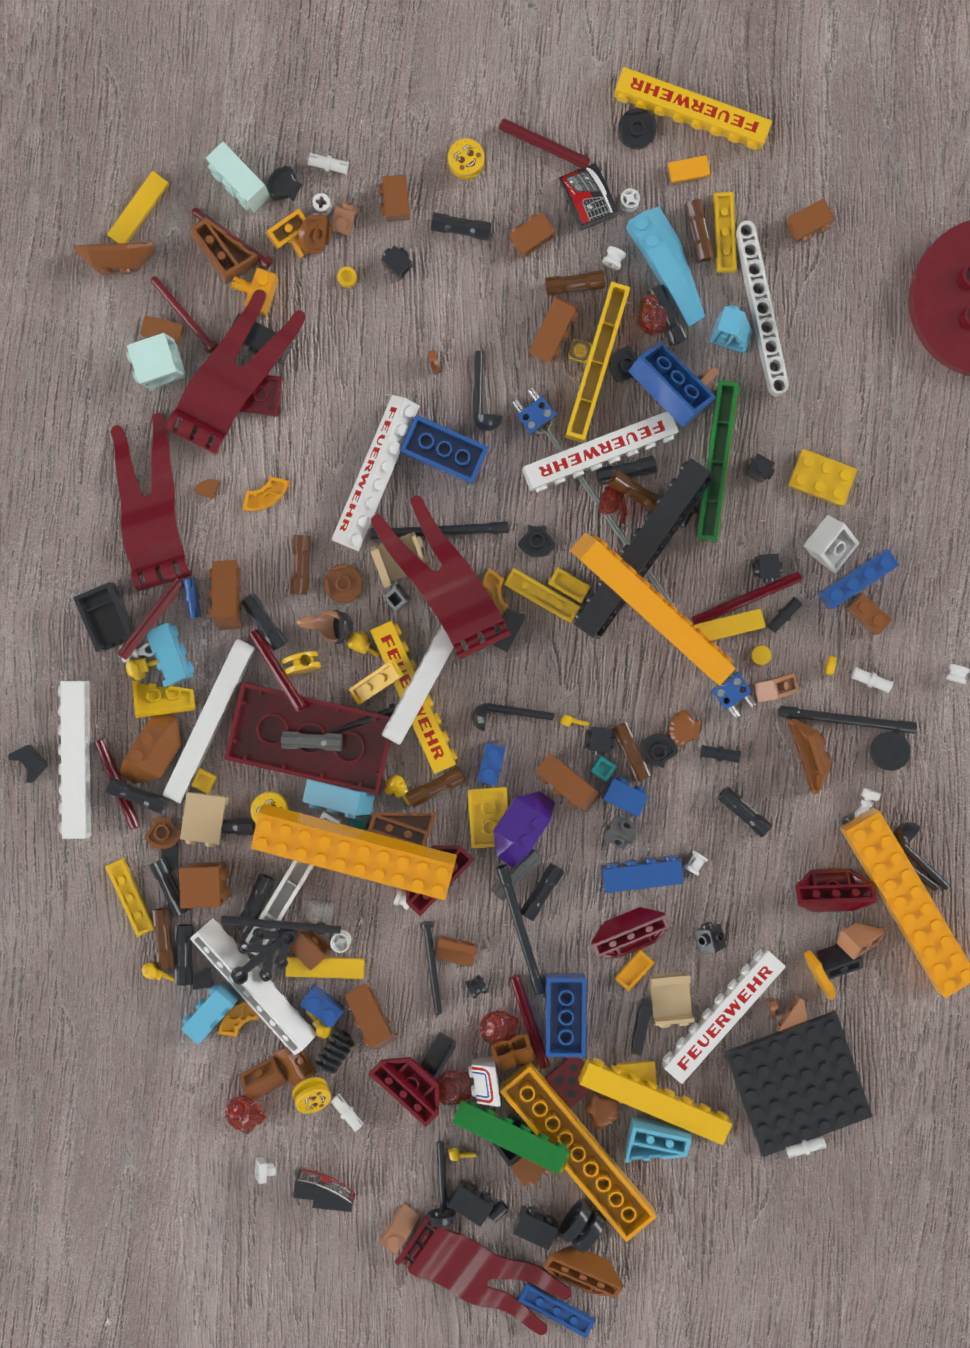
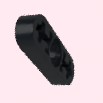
[631,998,652,1056]

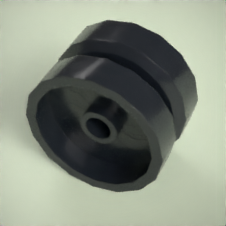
[558,1199,606,1253]

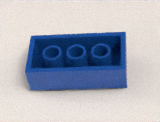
[628,341,716,428]
[400,415,489,486]
[545,973,586,1057]

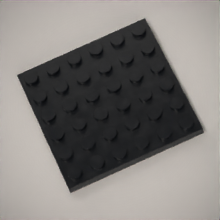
[724,1010,873,1157]

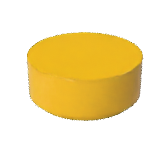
[337,267,357,288]
[751,645,771,665]
[825,655,837,676]

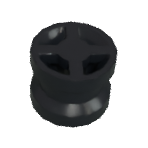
[466,974,488,999]

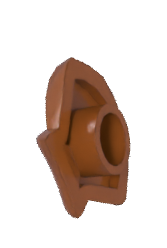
[669,710,702,747]
[144,816,181,849]
[585,1093,620,1129]

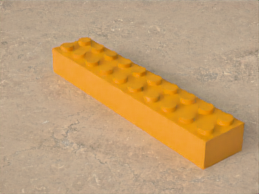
[569,532,736,686]
[251,804,457,900]
[840,808,970,998]
[499,1062,656,1242]

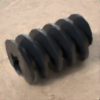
[315,1028,355,1074]

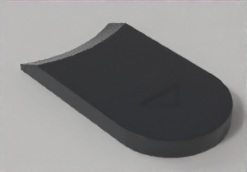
[161,842,179,871]

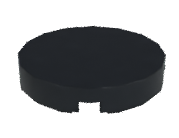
[617,108,657,150]
[870,732,911,771]

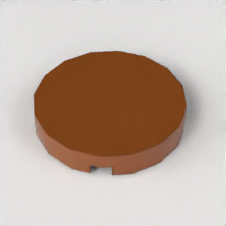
[299,213,332,255]
[324,564,363,603]

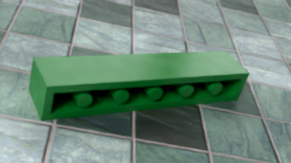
[452,1099,571,1175]

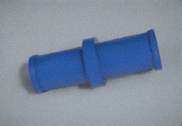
[183,578,202,619]

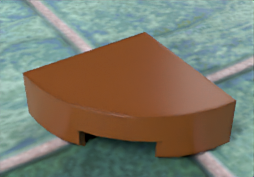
[428,350,441,374]
[193,479,220,499]
[766,997,779,1018]

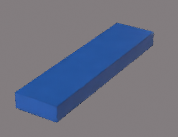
[518,1282,595,1338]

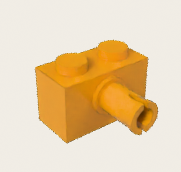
[265,209,307,258]
[231,268,279,317]

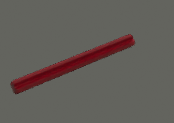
[692,572,802,625]

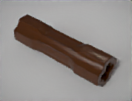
[684,199,714,263]
[545,270,606,296]
[608,470,660,512]
[290,535,311,595]
[611,722,651,782]
[406,766,466,808]
[152,907,176,969]

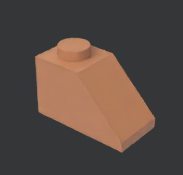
[754,673,799,703]
[837,923,885,960]
[775,994,808,1031]
[380,1203,420,1254]

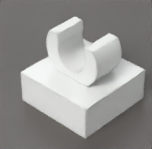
[255,1157,276,1184]

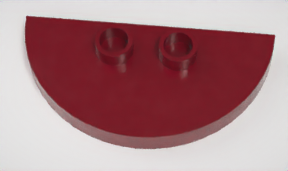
[908,220,970,376]

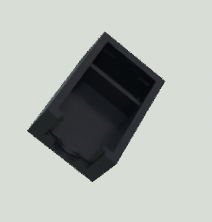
[73,582,135,652]

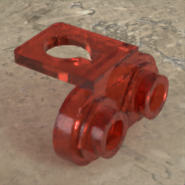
[598,486,628,524]

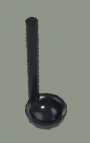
[473,351,503,431]
[472,703,554,732]
[893,822,950,890]
[427,1141,456,1229]

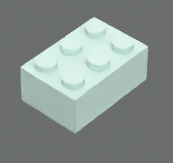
[206,142,271,213]

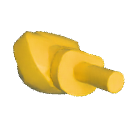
[347,631,379,657]
[126,658,159,680]
[384,775,411,806]
[142,962,175,982]
[306,1010,333,1039]

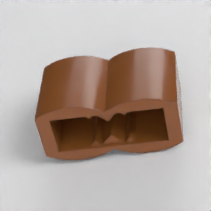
[491,1034,536,1070]

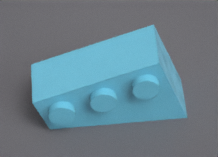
[709,305,753,354]
[146,623,194,687]
[302,779,375,819]
[181,981,240,1045]
[623,1116,691,1163]

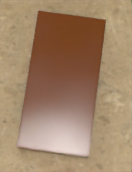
[140,315,184,345]

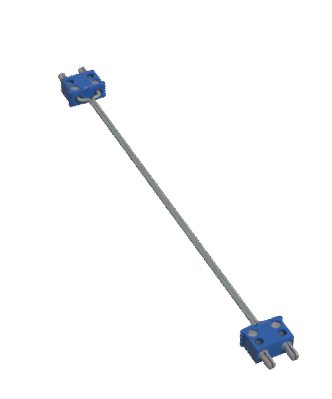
[512,388,757,719]

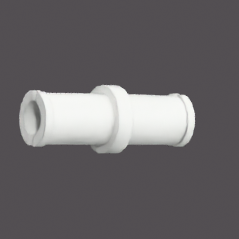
[308,152,349,175]
[851,667,893,693]
[330,1093,364,1132]
[785,1135,827,1159]

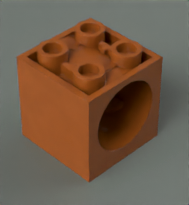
[179,861,230,908]

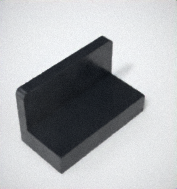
[817,944,863,980]
[420,1032,456,1080]

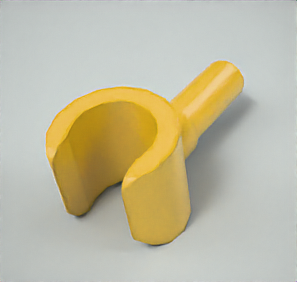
[560,714,589,727]
[448,1147,476,1161]

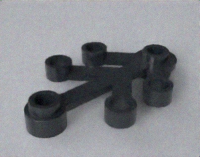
[231,927,297,985]

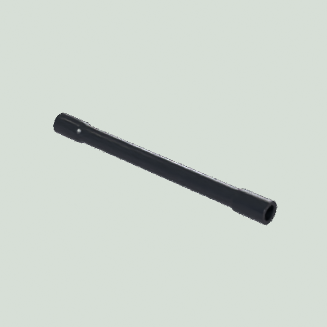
[371,521,508,540]
[778,705,917,734]
[496,864,546,995]

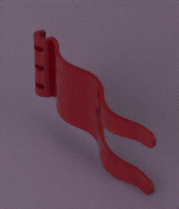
[165,289,306,455]
[111,413,192,592]
[371,495,511,660]
[395,1214,572,1335]

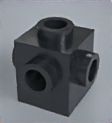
[694,922,726,954]

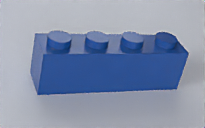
[817,549,899,609]
[601,855,684,893]

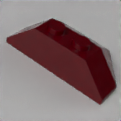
[406,845,475,917]
[795,869,877,912]
[591,907,670,958]
[368,1057,439,1127]

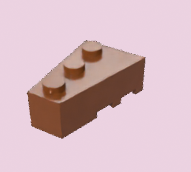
[190,218,258,285]
[528,296,579,363]
[209,560,243,630]
[535,753,601,812]
[367,812,436,846]
[345,984,399,1049]

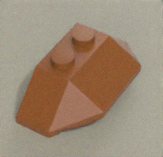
[73,242,156,276]
[119,713,182,784]
[786,718,832,795]
[544,1245,623,1298]

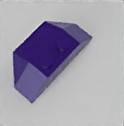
[493,791,555,868]

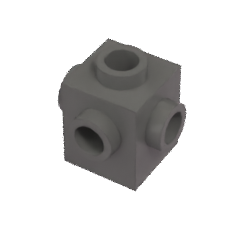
[603,815,637,850]

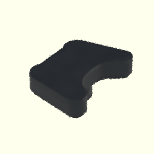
[8,745,47,783]

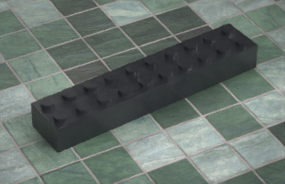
[574,458,715,640]

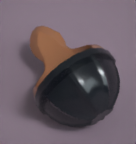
[296,610,353,644]

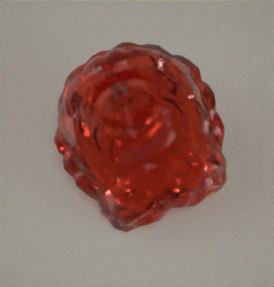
[638,294,667,336]
[479,1010,519,1045]
[436,1070,472,1106]
[225,1095,265,1134]

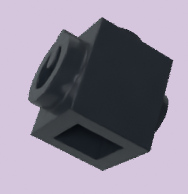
[752,553,783,583]
[585,726,614,756]

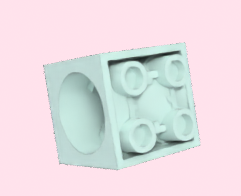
[126,333,187,390]

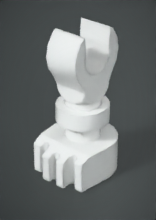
[119,643,155,663]
[854,788,881,818]

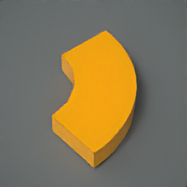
[242,476,290,511]
[482,568,509,615]
[804,950,836,1000]
[218,1001,260,1037]

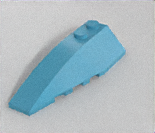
[626,206,705,328]

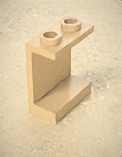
[370,532,431,588]
[180,791,229,847]
[649,971,695,1028]

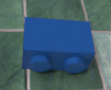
[477,742,506,786]
[602,776,649,817]
[300,984,345,1028]

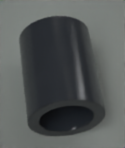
[489,1200,509,1223]

